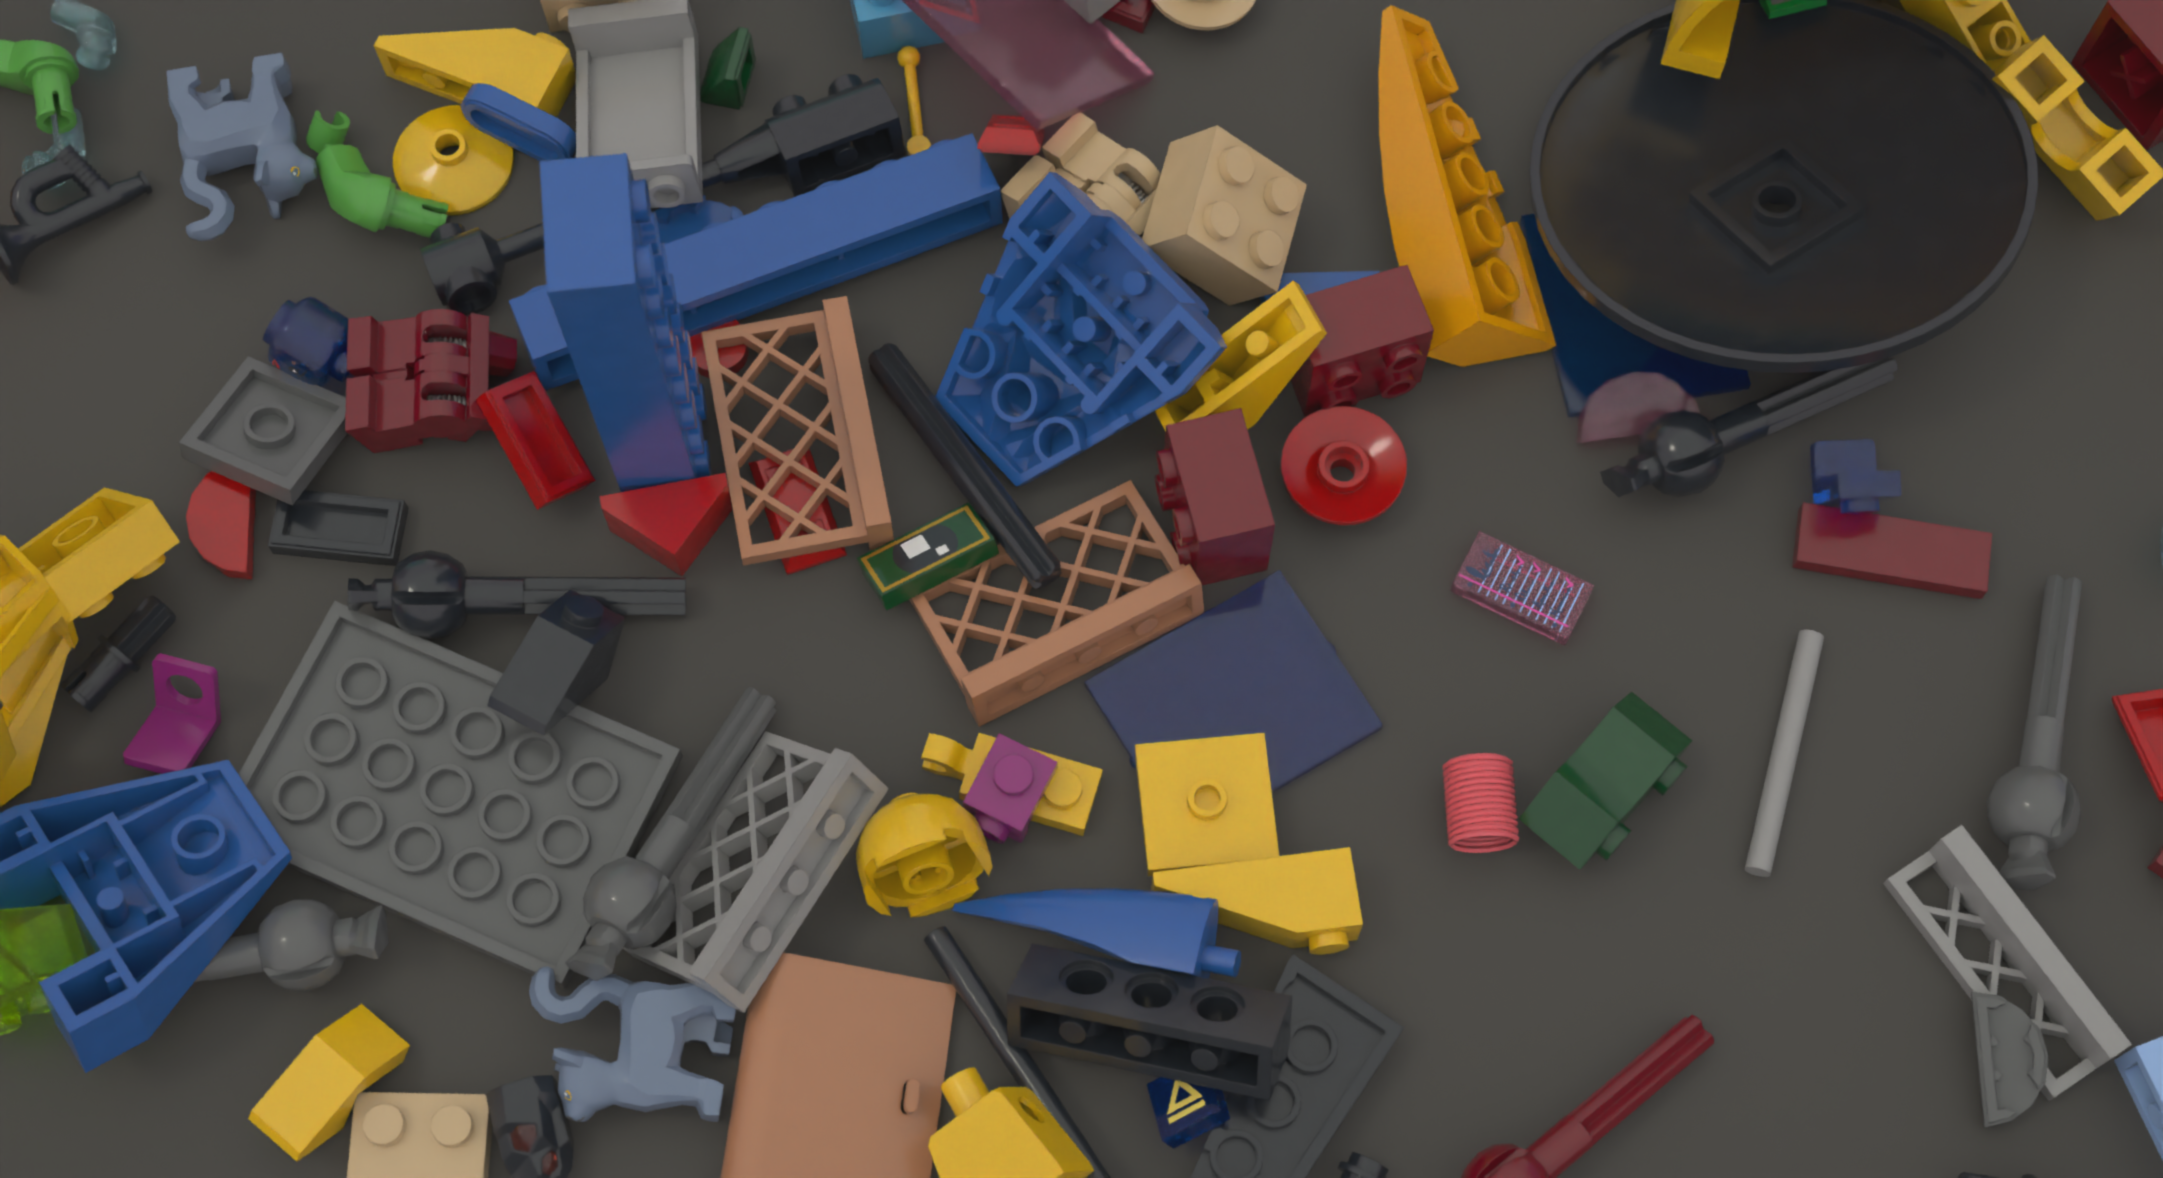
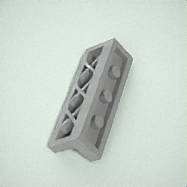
[1883,825,2132,1101]

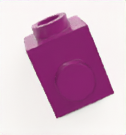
[963,733,1058,844]

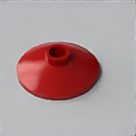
[1281,406,1407,525]

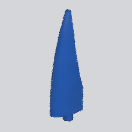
[952,888,1241,979]

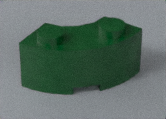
[1519,692,1692,870]

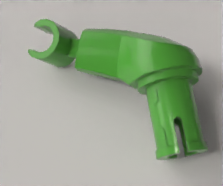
[0,39,79,134]

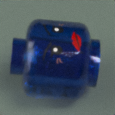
[262,296,350,387]

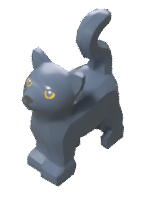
[166,52,318,241]
[529,966,736,1122]

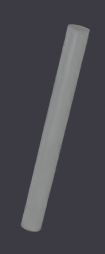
[1745,630,1824,877]

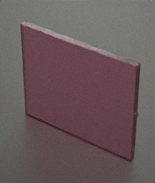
[902,0,1155,130]

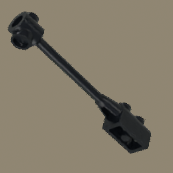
[420,74,906,315]

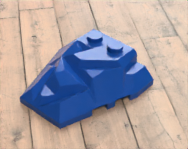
[935,172,1227,487]

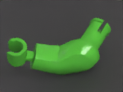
[306,110,448,238]

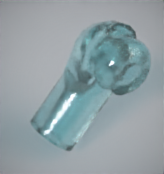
[50,0,117,71]

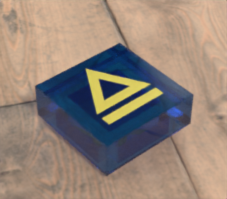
[1147,1077,1231,1149]

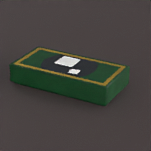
[857,502,999,611]

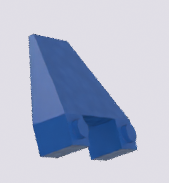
[0,760,292,1073]

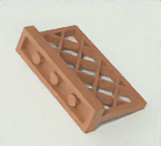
[701,296,894,566]
[909,480,1204,727]

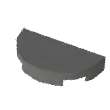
[1971,992,2048,1128]

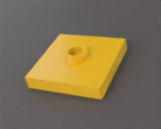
[1135,733,1279,876]

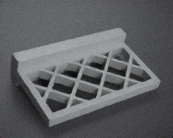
[622,731,889,1013]

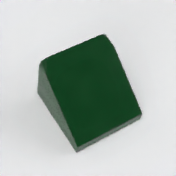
[700,27,756,110]

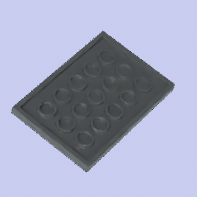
[239,601,683,989]

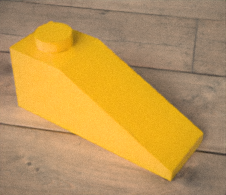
[374,28,576,118]
[1155,281,1327,431]
[1151,847,1363,955]

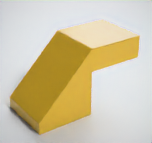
[248,1004,410,1162]

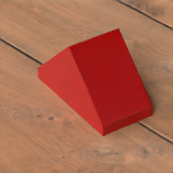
[599,473,733,577]

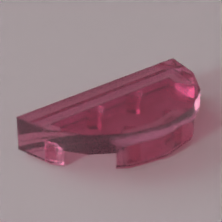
[1577,372,1700,443]

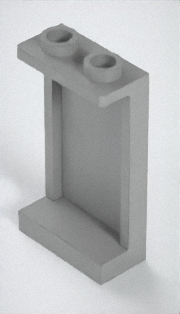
[568,0,703,208]

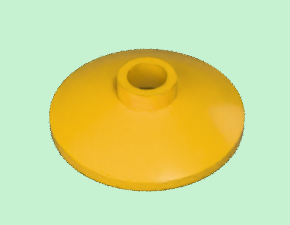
[393,105,514,216]

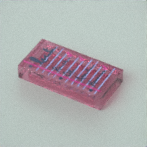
[1450,531,1595,646]

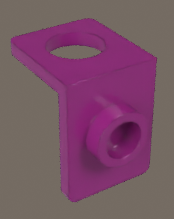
[123,653,221,774]

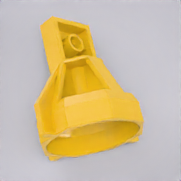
[0,487,180,807]

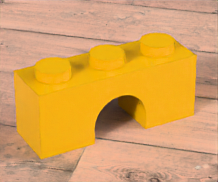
[1992,35,2163,221]

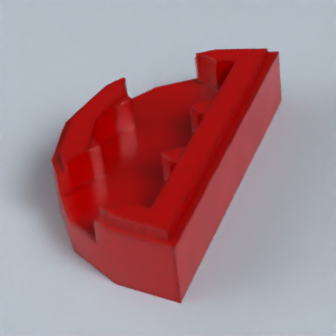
[186,471,256,580]

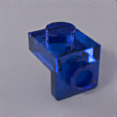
[1810,439,1902,514]

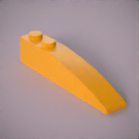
[1378,5,1556,367]

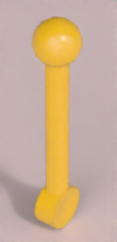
[897,46,931,156]

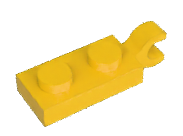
[921,733,1103,836]

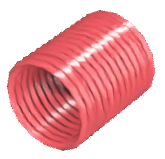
[1442,753,1520,853]

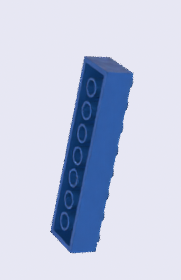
[540,153,711,492]

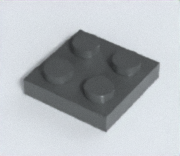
[179,356,347,506]

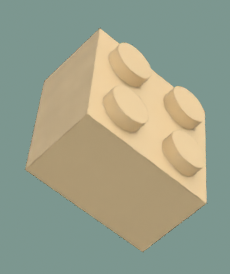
[1142,125,1307,306]

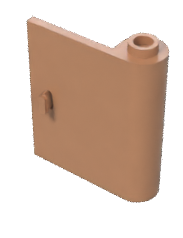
[720,953,956,1178]

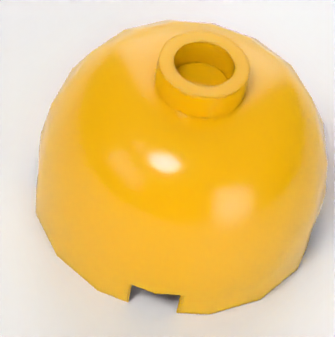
[856,793,993,917]

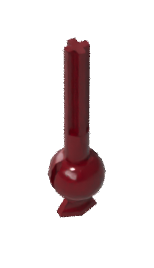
[1461,1015,1714,1178]

